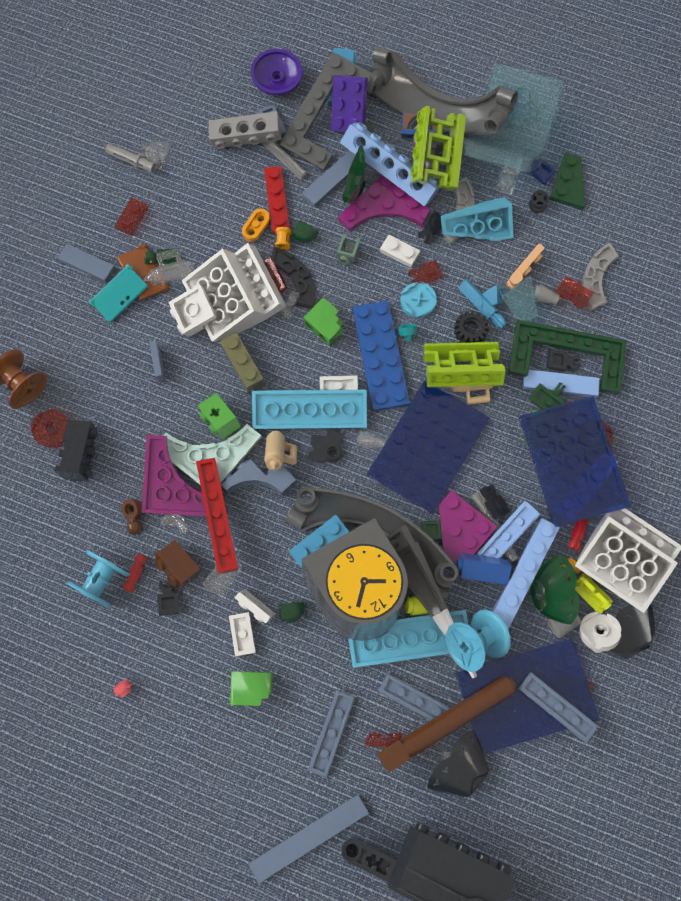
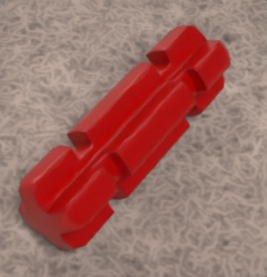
[568,513,590,551]
[122,554,147,593]

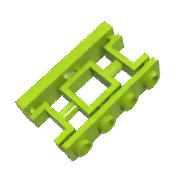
[410,106,466,191]
[423,342,506,387]

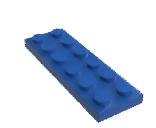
[352,301,410,412]

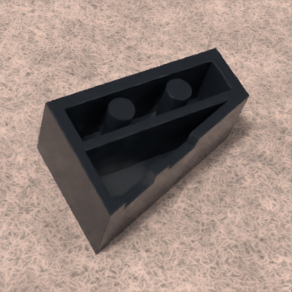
[54,420,97,482]

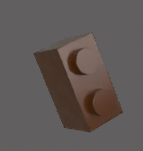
[154,540,200,590]

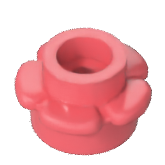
[113,679,132,698]

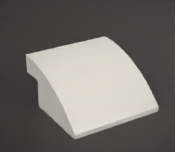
[182,243,286,342]
[574,502,681,613]

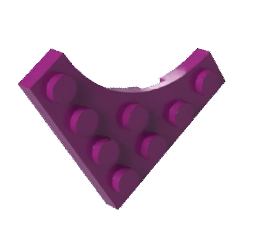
[338,175,430,231]
[141,435,206,516]

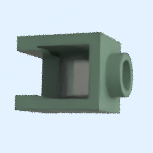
[337,233,361,265]

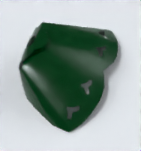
[342,145,366,203]
[530,555,580,625]

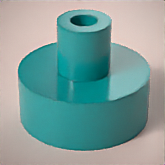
[398,324,417,341]

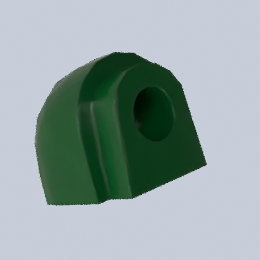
[292,220,319,243]
[278,601,304,624]

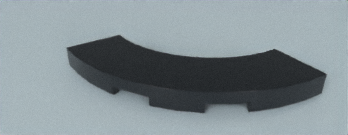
[269,247,315,309]

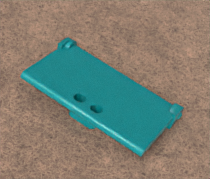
[88,263,148,323]

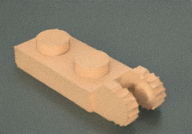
[506,244,545,289]

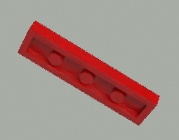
[264,166,290,234]

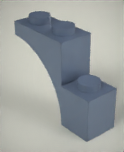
[221,459,297,497]

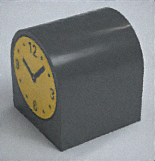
[301,518,408,641]

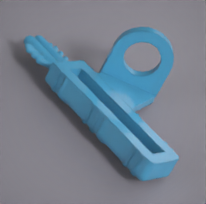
[458,279,506,328]

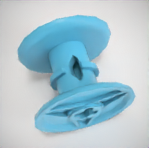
[66,550,131,608]
[446,609,511,672]

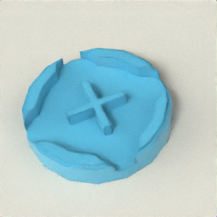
[400,282,437,318]

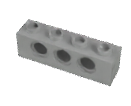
[209,111,282,149]

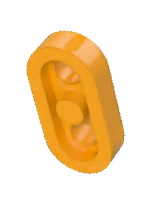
[242,209,270,242]

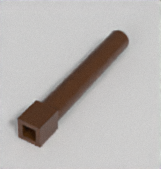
[376,675,517,773]

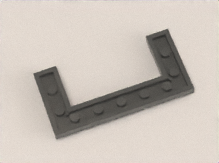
[279,52,378,171]

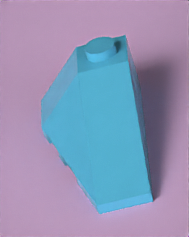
[441,197,514,241]

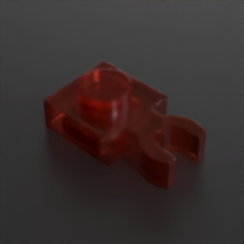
[408,260,442,284]

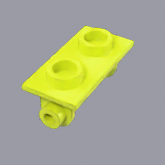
[575,573,613,614]

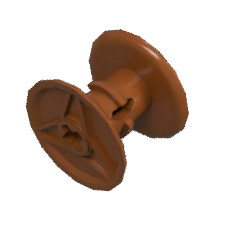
[0,349,48,409]

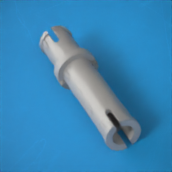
[105,143,157,173]

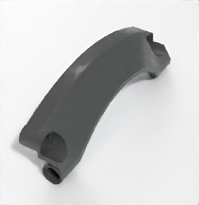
[371,46,518,135]
[285,487,458,602]

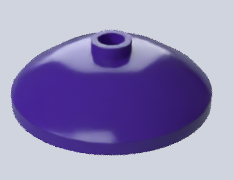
[251,49,303,95]

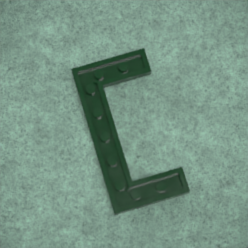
[508,320,626,394]

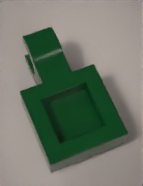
[144,249,177,269]

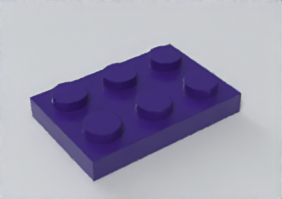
[331,75,368,132]

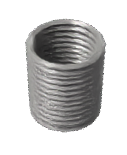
[547,613,581,638]

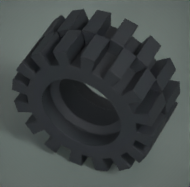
[454,310,489,343]

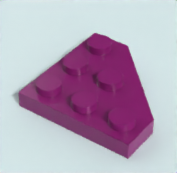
[439,490,497,566]

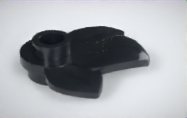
[308,428,342,463]

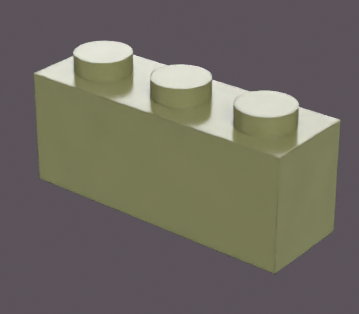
[220,332,265,395]

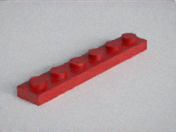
[196,458,238,575]

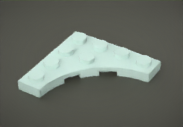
[163,424,262,486]

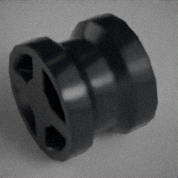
[529,190,549,213]

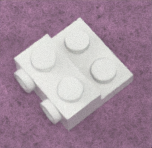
[169,284,217,337]

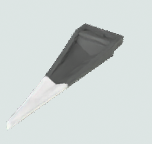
[386,525,477,678]

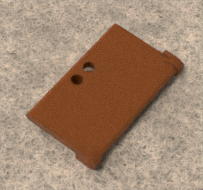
[117,244,170,301]

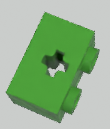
[197,393,241,440]

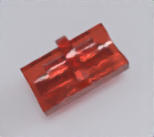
[555,276,594,309]

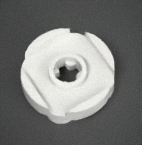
[579,612,621,653]

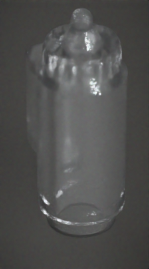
[144,249,194,285]

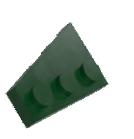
[549,152,585,210]

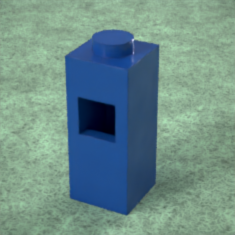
[456,553,512,585]

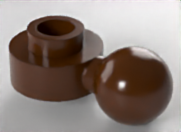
[121,499,142,535]

